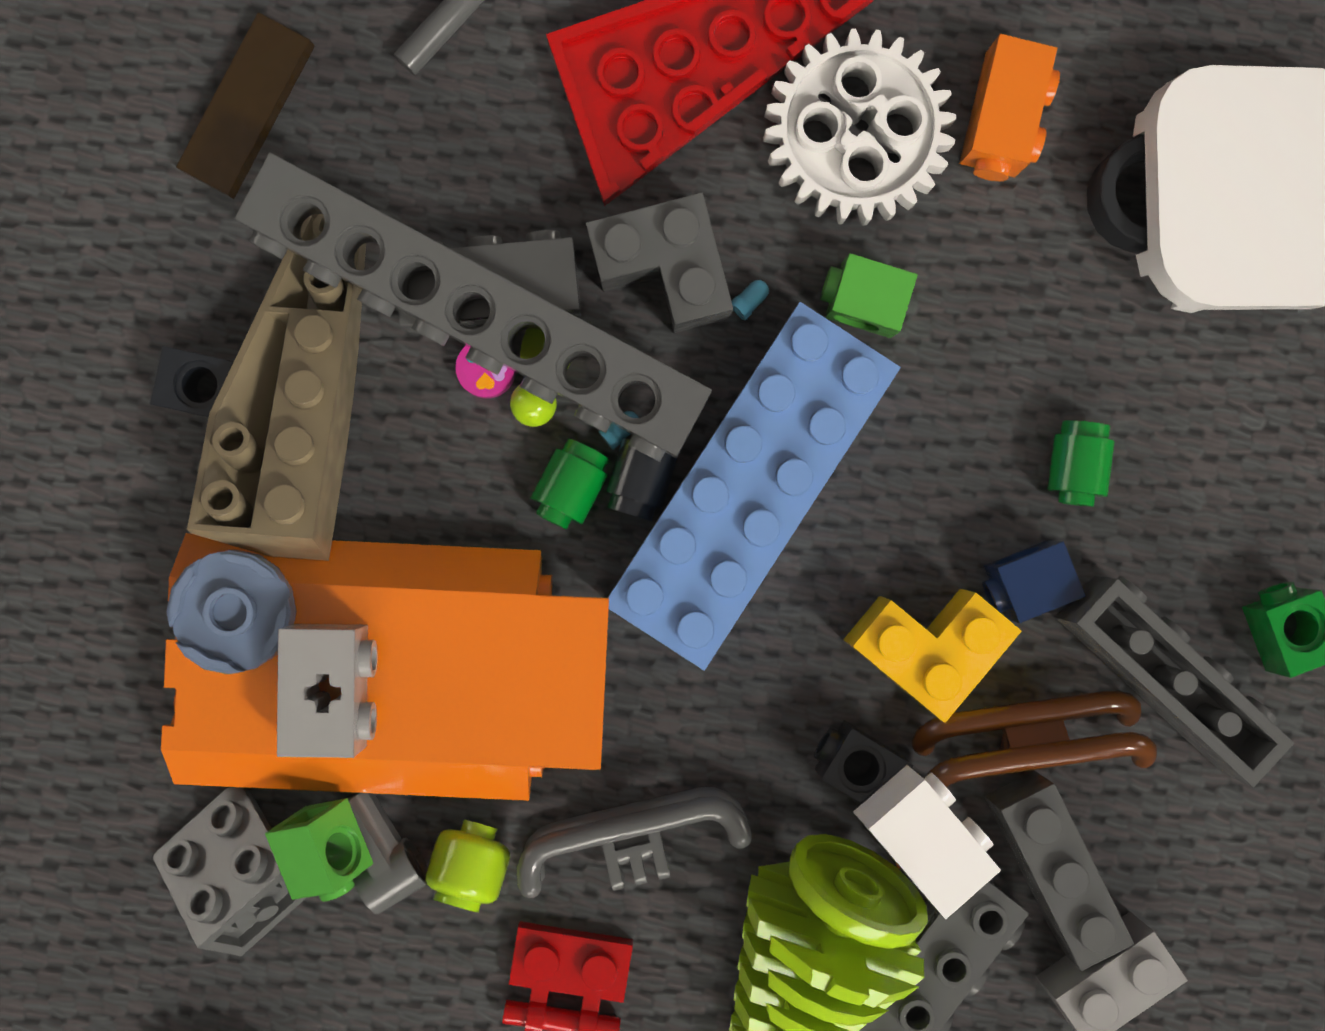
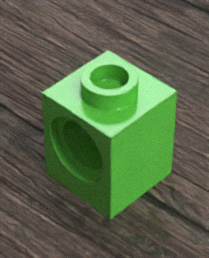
[820,253,918,338]
[265,798,374,902]

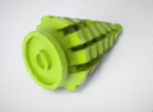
[729,834,928,1031]

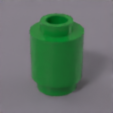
[1047,420,1115,507]
[530,438,609,530]

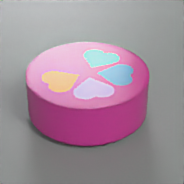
[456,345,516,399]

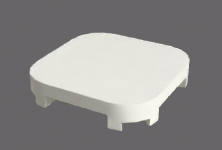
[1133,65,1325,313]

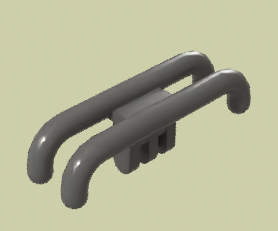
[517,787,752,898]

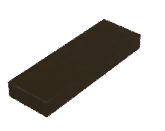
[176,12,315,199]

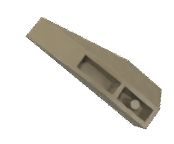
[187,214,366,561]

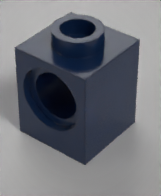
[982,540,1086,623]

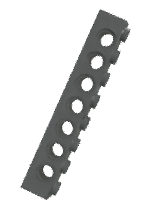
[234,152,712,462]

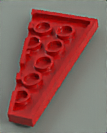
[546,0,874,207]

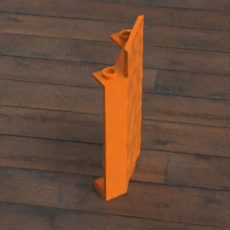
[161,533,609,801]

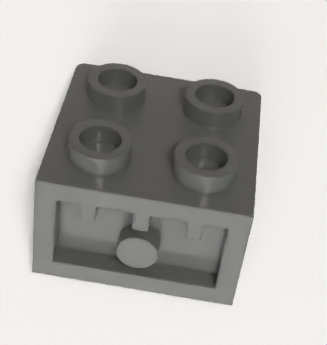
[153,787,306,957]

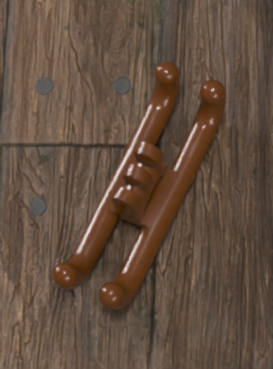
[912,690,1157,788]

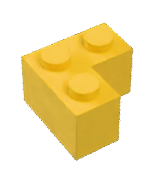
[843,589,1022,723]

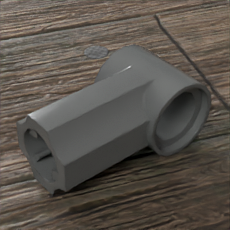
[348,793,428,914]

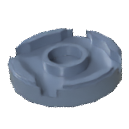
[166,550,297,674]

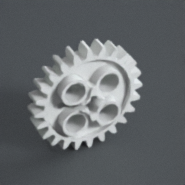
[763,28,956,226]

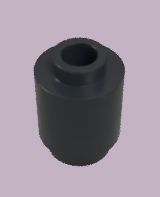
[606,438,678,521]

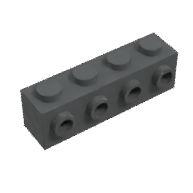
[1055,575,1294,788]
[859,880,1030,1031]

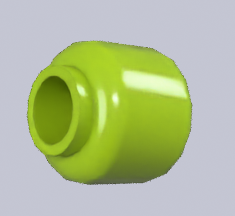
[425,820,510,913]

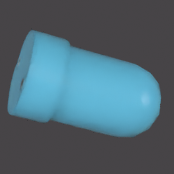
[731,280,769,320]
[598,411,639,450]

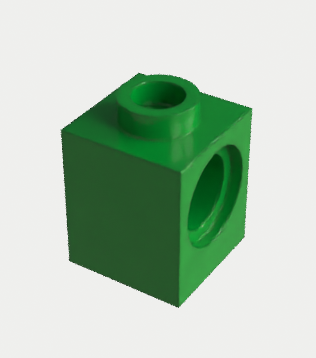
[1242,582,1325,678]

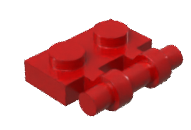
[502,921,633,1031]

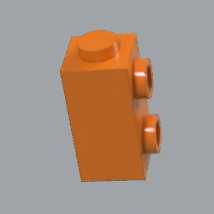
[959,34,1060,182]

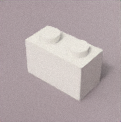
[853,765,1001,919]

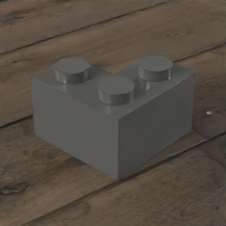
[586,192,733,333]

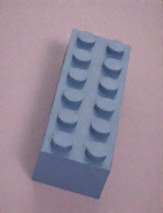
[607,302,901,671]

